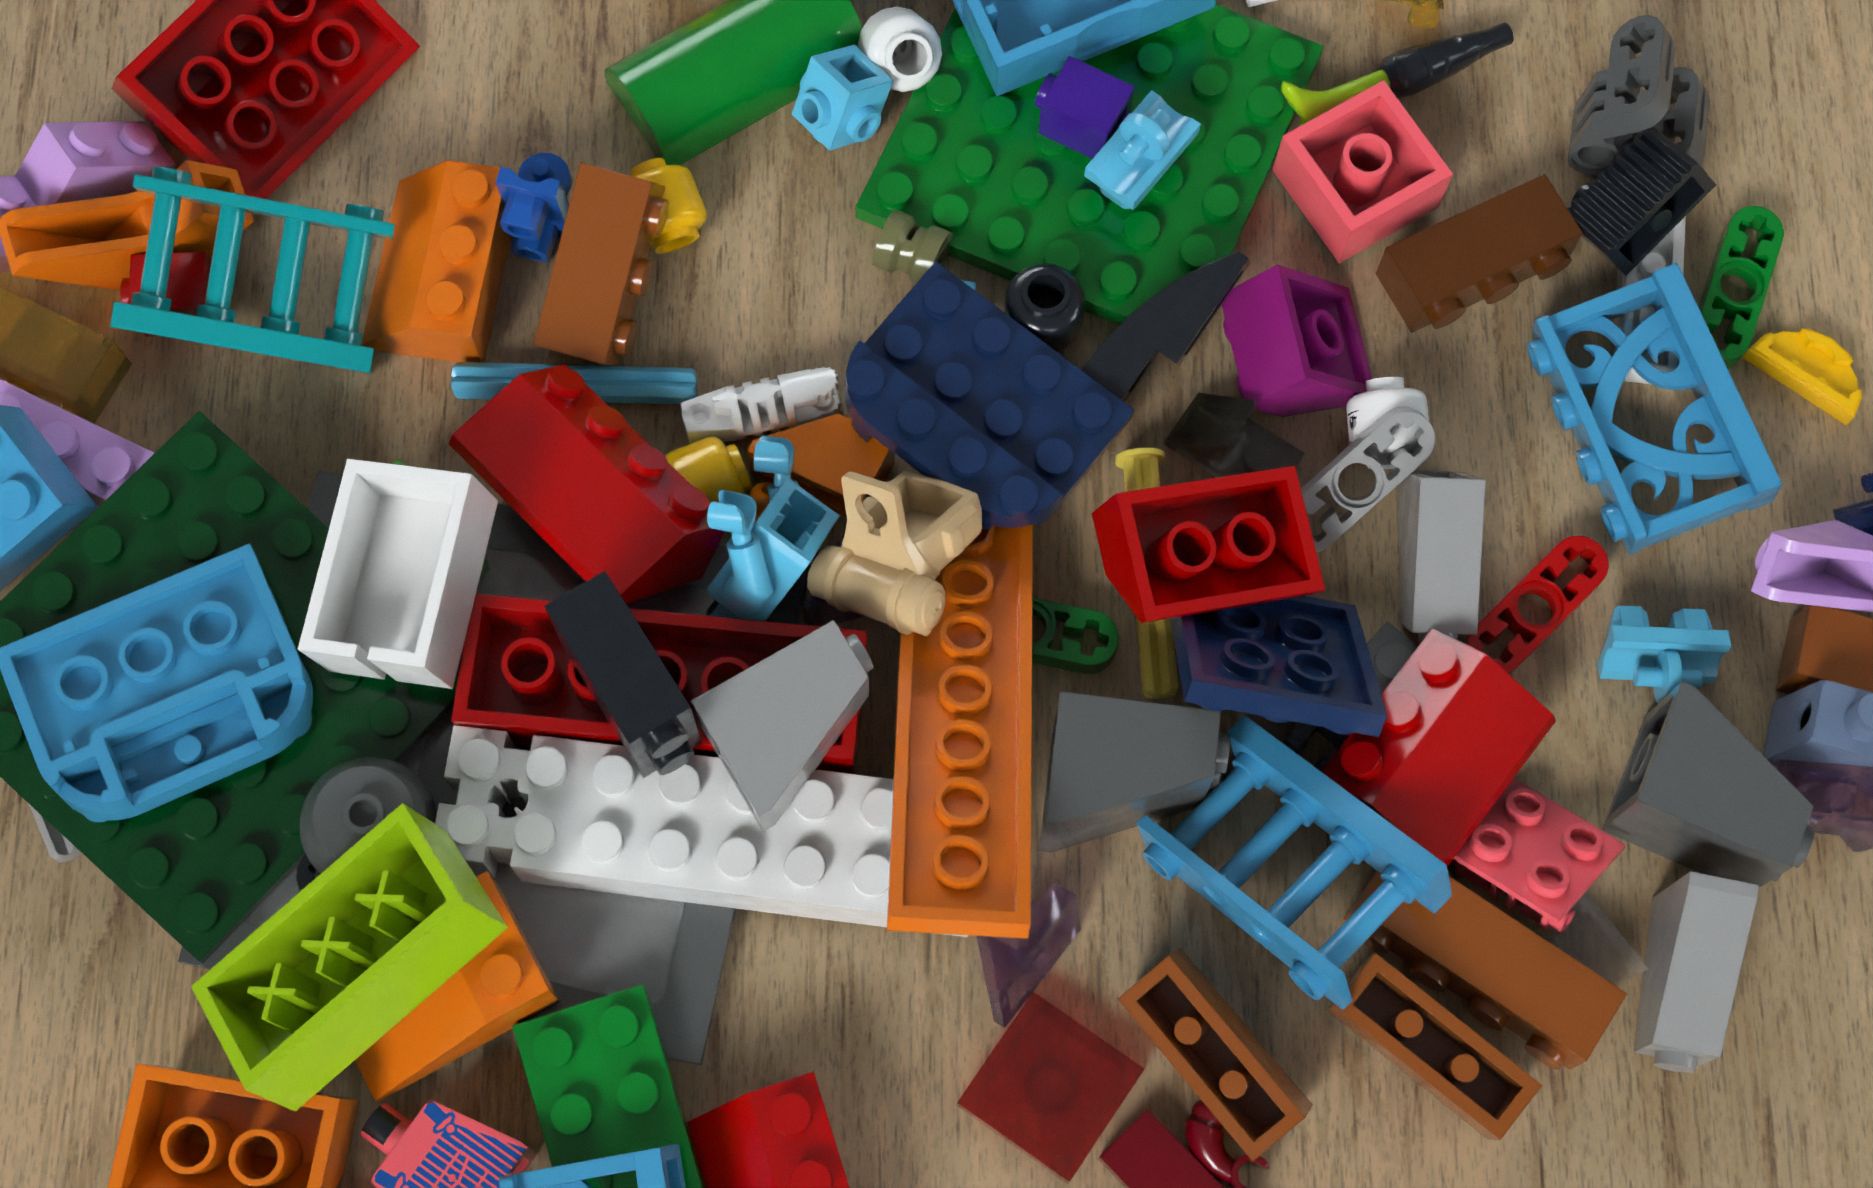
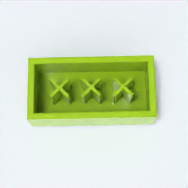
[191,803,508,1112]

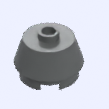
[299,757,437,874]

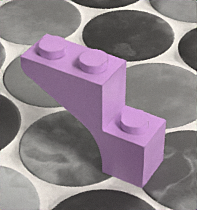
[0,121,175,272]
[1751,520,1873,612]

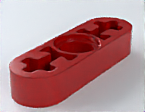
[1463,536,1609,675]

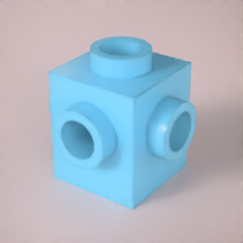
[791,45,894,151]

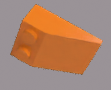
[355,871,560,1102]

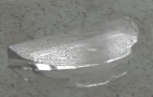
[1536,891,1648,983]

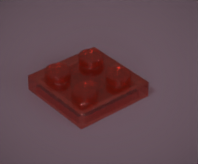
[957,992,1145,1184]

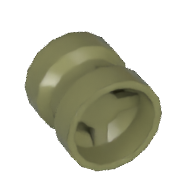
[872,209,953,283]

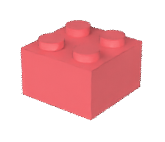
[1272,80,1453,264]

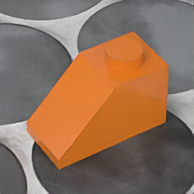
[747,413,895,518]

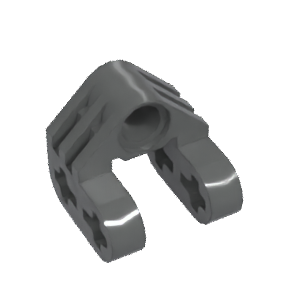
[1568,15,1710,177]

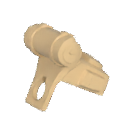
[807,470,982,636]

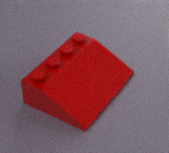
[111,0,420,199]

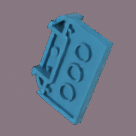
[0,543,313,822]

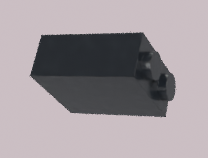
[544,571,702,778]

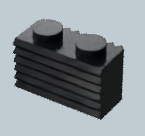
[1567,127,1716,276]

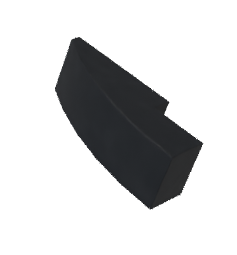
[1081,251,1250,402]

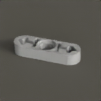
[1301,407,1435,553]

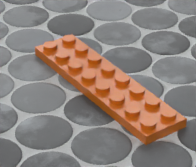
[887,524,1033,939]

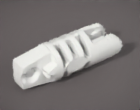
[681,366,842,444]

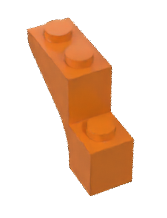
[0,160,254,290]

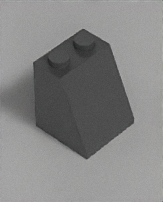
[1602,681,1814,887]
[1039,691,1230,853]

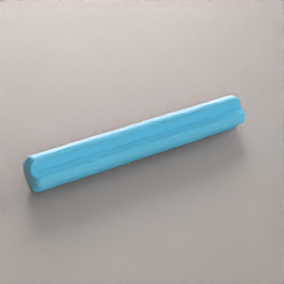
[451,362,698,404]

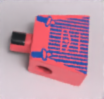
[360,1099,538,1188]

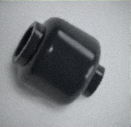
[1004,263,1085,352]

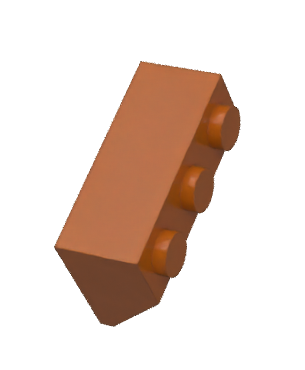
[362,160,511,362]
[107,1063,360,1188]

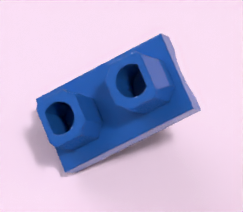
[495,153,572,263]

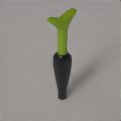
[1281,22,1514,126]

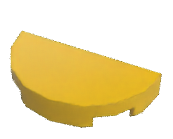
[1742,328,1862,426]

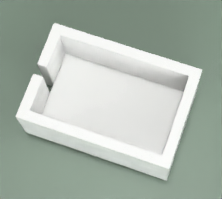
[298,459,498,689]

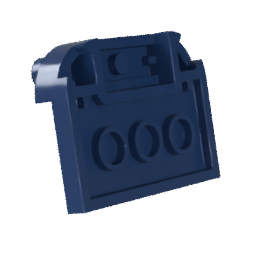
[844,261,1135,530]

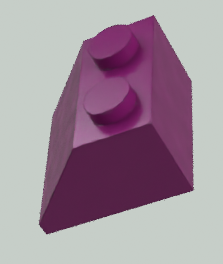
[1222,264,1373,417]

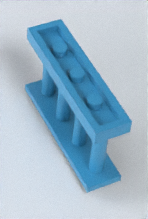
[1136,715,1452,1010]

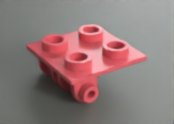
[1450,778,1626,933]

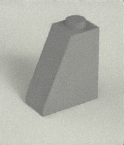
[1397,470,1486,642]
[691,620,874,832]
[1634,871,1759,1073]

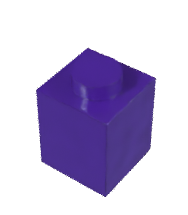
[1034,56,1135,159]

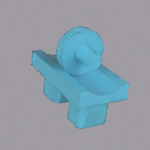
[1084,90,1201,210]
[1597,606,1731,704]

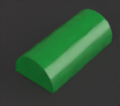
[605,0,862,165]

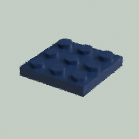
[1170,595,1387,737]

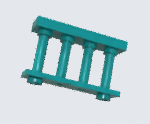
[110,166,395,373]

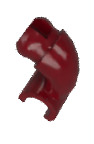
[1185,1100,1270,1188]

